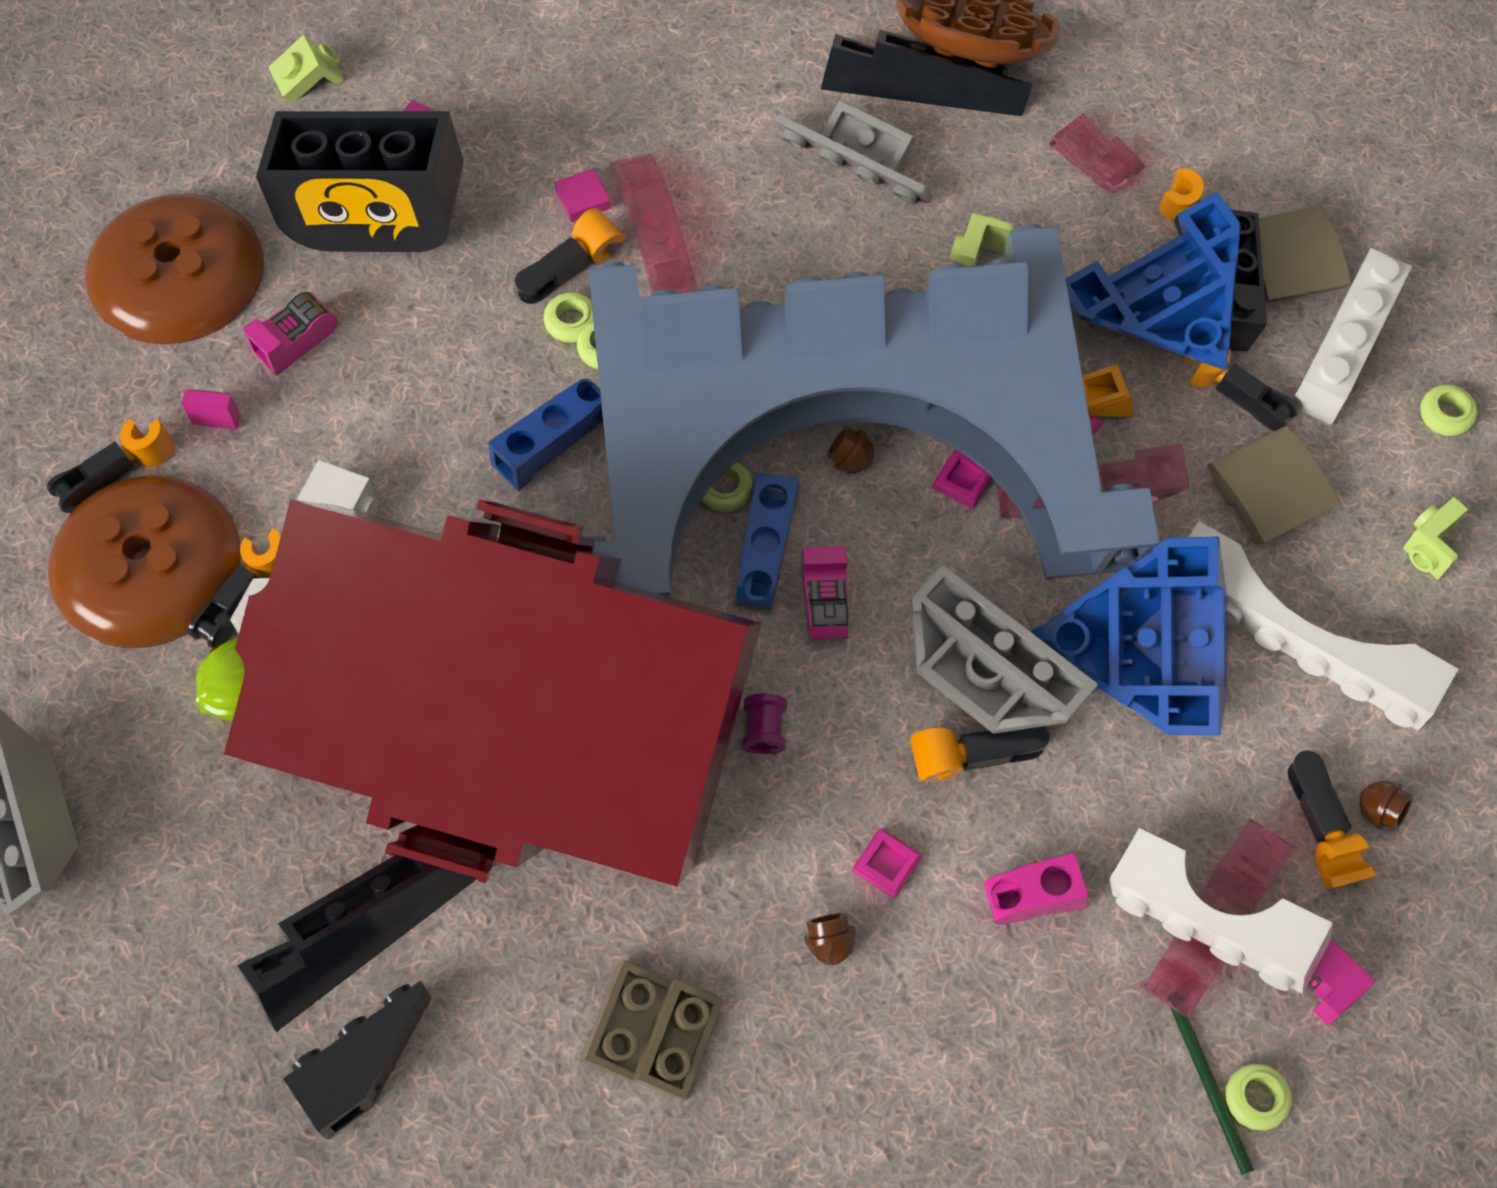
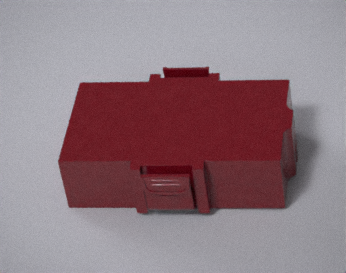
[224,499,762,887]

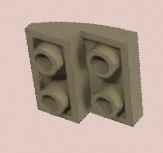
[1259,206,1352,303]
[1207,426,1340,545]
[580,960,723,1101]

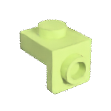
[269,35,344,101]
[949,213,1014,267]
[1403,497,1468,580]

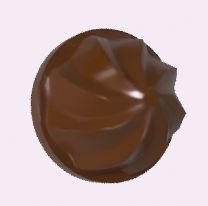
[827,426,874,474]
[1360,781,1413,831]
[804,913,856,965]

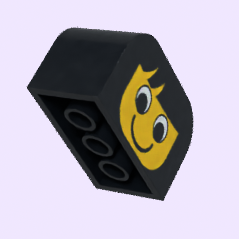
[256,111,464,252]

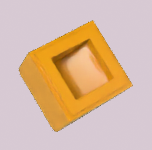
[1082,364,1134,417]

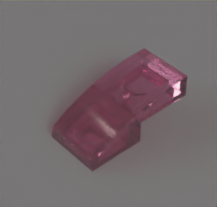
[1049,113,1146,194]

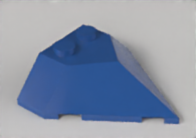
[1066,192,1241,371]
[1031,536,1227,736]

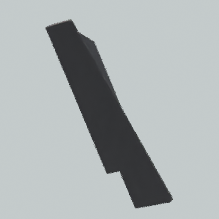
[821,29,1032,117]
[237,854,478,1032]

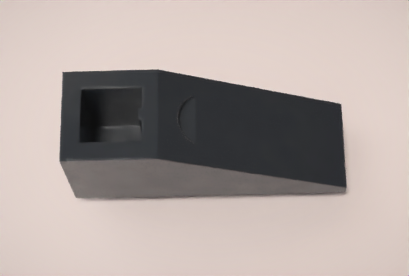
[1229,209,1267,351]
[283,980,431,1140]

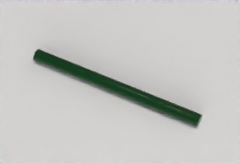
[1165,992,1254,1175]

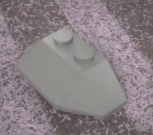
[911,565,1098,734]
[0,709,79,916]

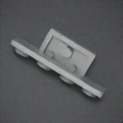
[774,100,932,204]

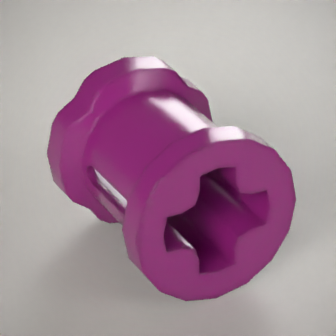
[742,693,787,754]

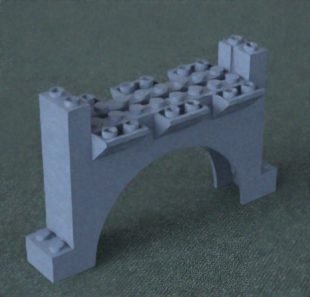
[588,224,1160,597]

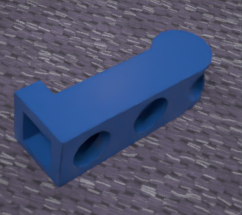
[488,378,603,491]
[736,473,799,610]

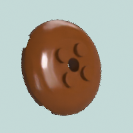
[896,0,1061,67]
[85,194,264,344]
[48,475,241,648]

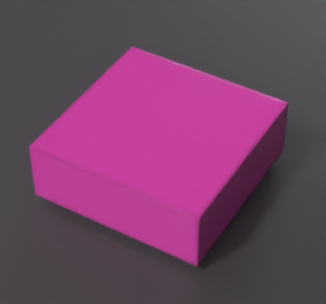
[554,168,611,222]
[181,389,240,430]
[932,449,992,509]
[852,828,922,899]

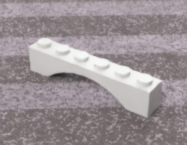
[1189,521,1458,730]

